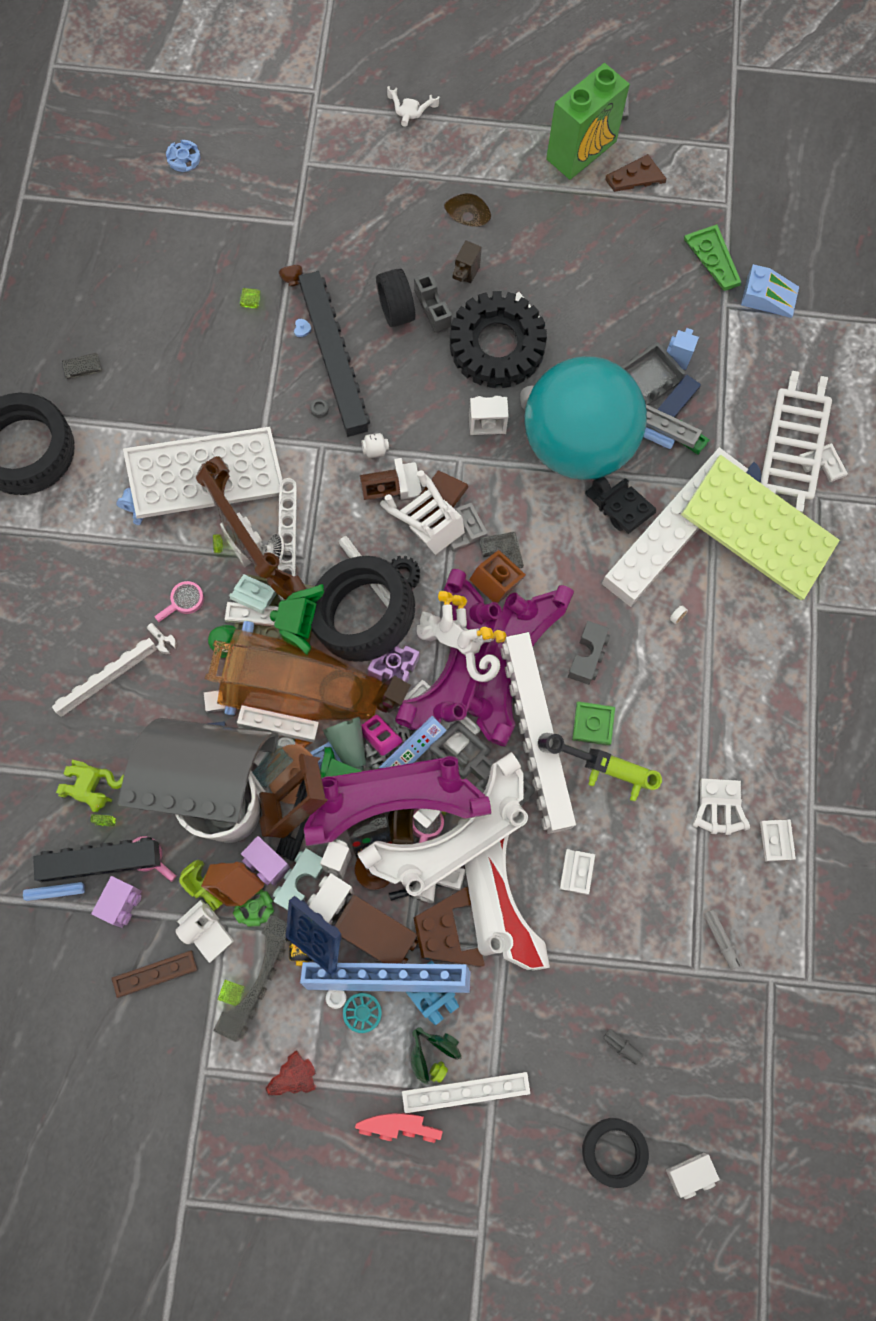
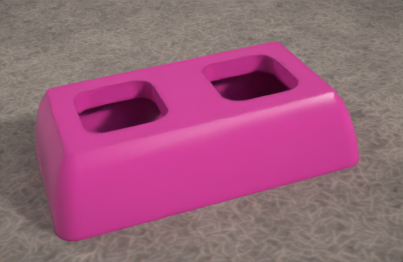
[361,715,403,756]

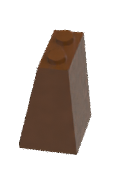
[335,894,418,964]

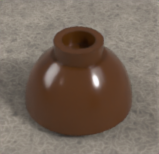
[278,265,303,287]

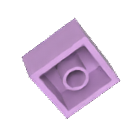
[241,836,290,886]
[91,876,142,928]

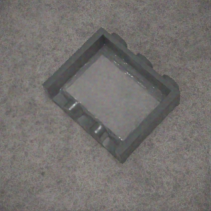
[620,342,686,405]

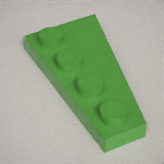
[684,224,741,291]

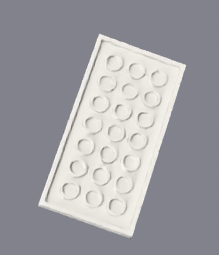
[123,427,285,519]

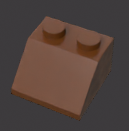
[469,550,526,603]

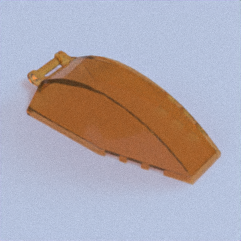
[205,629,382,721]

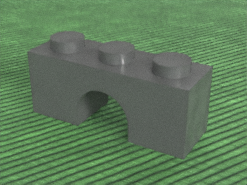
[414,273,452,333]
[568,620,610,685]

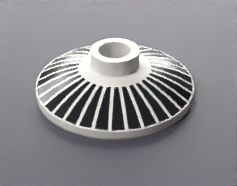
[262,534,284,568]

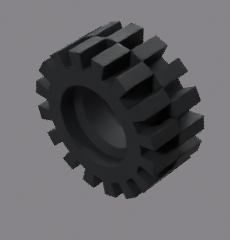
[392,556,420,589]

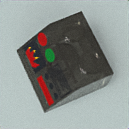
[347,813,392,859]

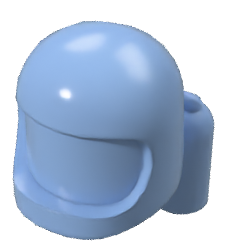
[116,487,143,525]

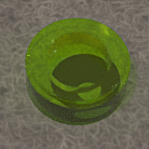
[213,534,223,553]

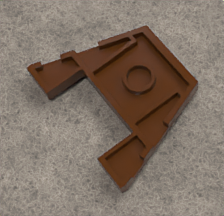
[413,887,485,967]

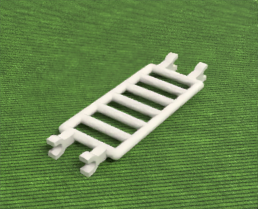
[760,371,832,513]

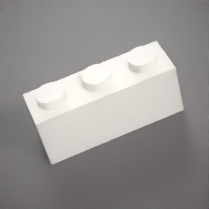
[320,839,352,879]

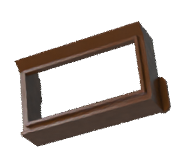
[259,754,328,838]

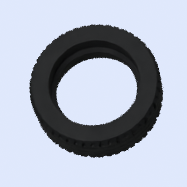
[0,392,75,495]
[311,556,415,662]

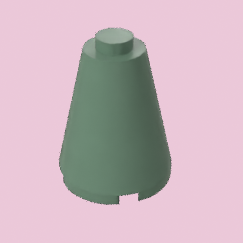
[323,717,366,770]

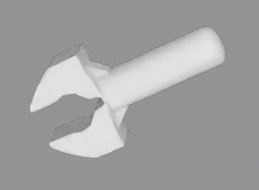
[147,623,176,654]

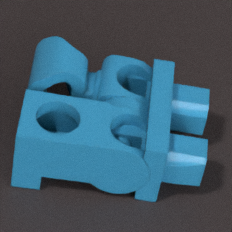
[406,960,459,1025]

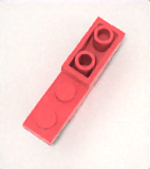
[355,1113,443,1143]

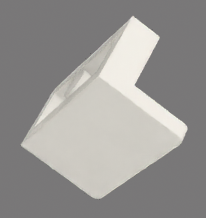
[394,458,422,500]

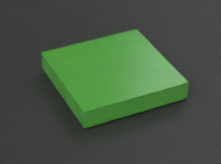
[572,701,615,746]

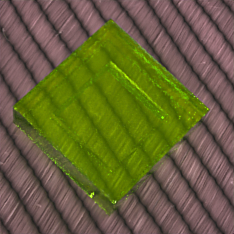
[240,288,261,308]
[90,814,116,826]
[217,980,245,1007]

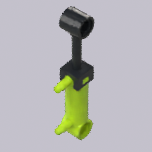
[538,733,662,801]

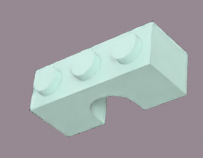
[273,848,323,910]

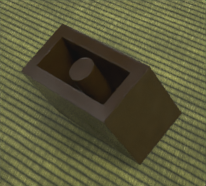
[373,675,411,713]

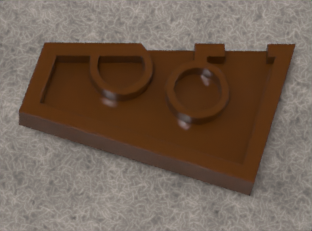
[605,154,667,192]

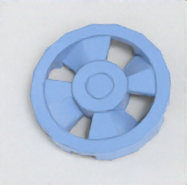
[166,140,201,172]

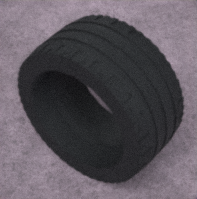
[376,268,416,327]

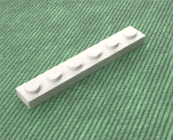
[52,638,157,717]
[402,1072,530,1113]

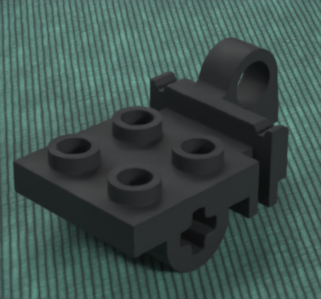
[585,477,656,534]

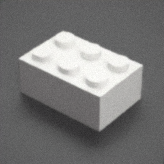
[307,873,354,926]

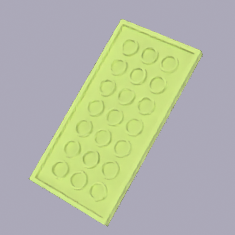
[681,455,840,600]

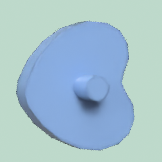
[294,319,311,337]

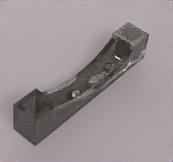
[213,914,290,1042]

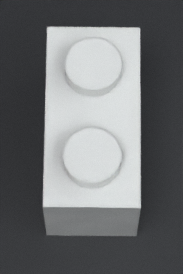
[666,1153,720,1199]

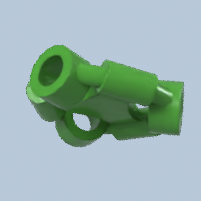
[233,889,275,927]

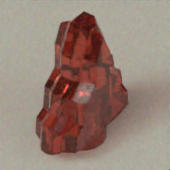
[265,1050,316,1095]

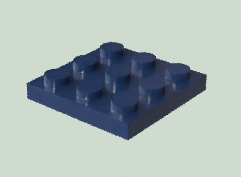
[286,896,341,975]

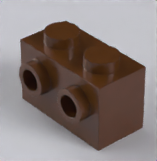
[359,469,401,500]

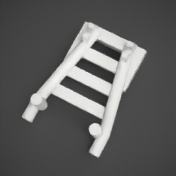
[380,470,465,555]

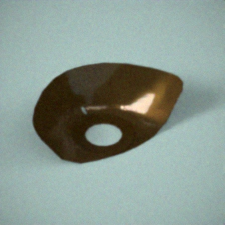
[444,193,491,227]

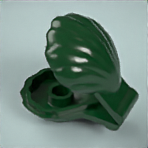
[411,1027,462,1085]

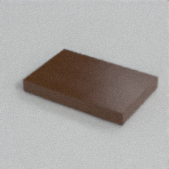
[408,470,469,527]

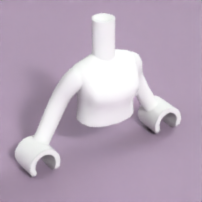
[387,86,439,126]

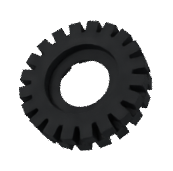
[450,291,547,388]

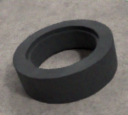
[582,1118,649,1188]

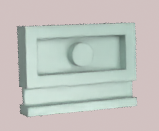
[229,574,277,614]

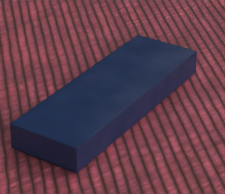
[657,375,701,418]

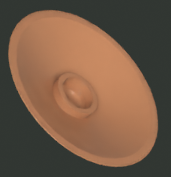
[267,745,313,804]

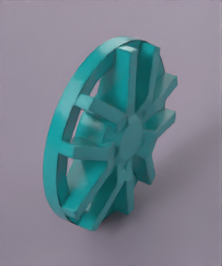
[343,993,382,1033]

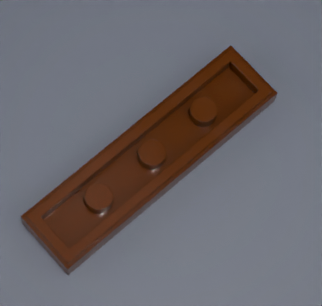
[112,950,198,998]

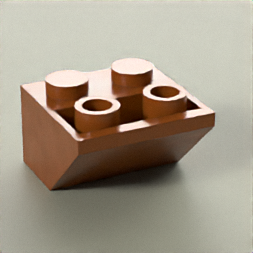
[201,862,265,906]

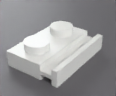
[760,819,796,862]
[559,849,595,895]

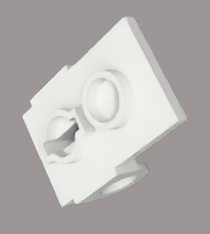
[176,900,234,963]

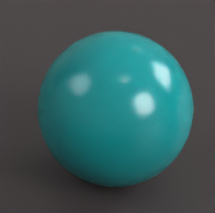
[525,356,647,480]

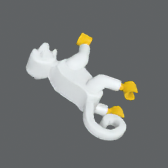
[416,591,507,682]

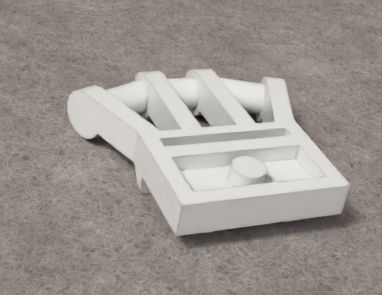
[692,779,750,835]

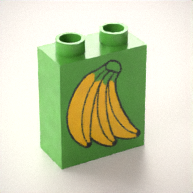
[546,63,630,180]

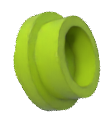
[429,1061,448,1083]

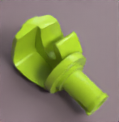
[179,860,223,911]

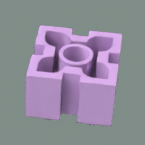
[368,644,420,682]

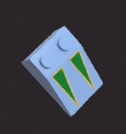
[741,264,799,318]

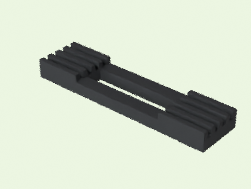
[276,781,309,861]

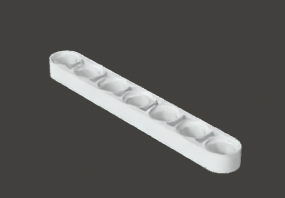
[278,478,297,601]

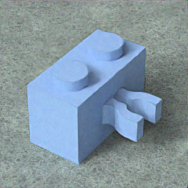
[667,328,699,370]

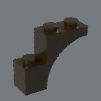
[388,809,414,844]

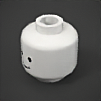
[361,433,389,458]

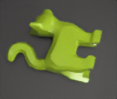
[56,760,124,813]

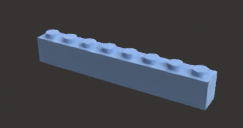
[300,962,471,993]

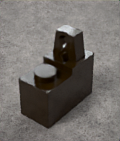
[452,240,482,283]

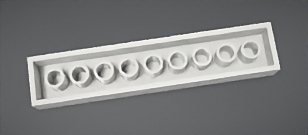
[602,447,748,607]
[501,632,576,834]

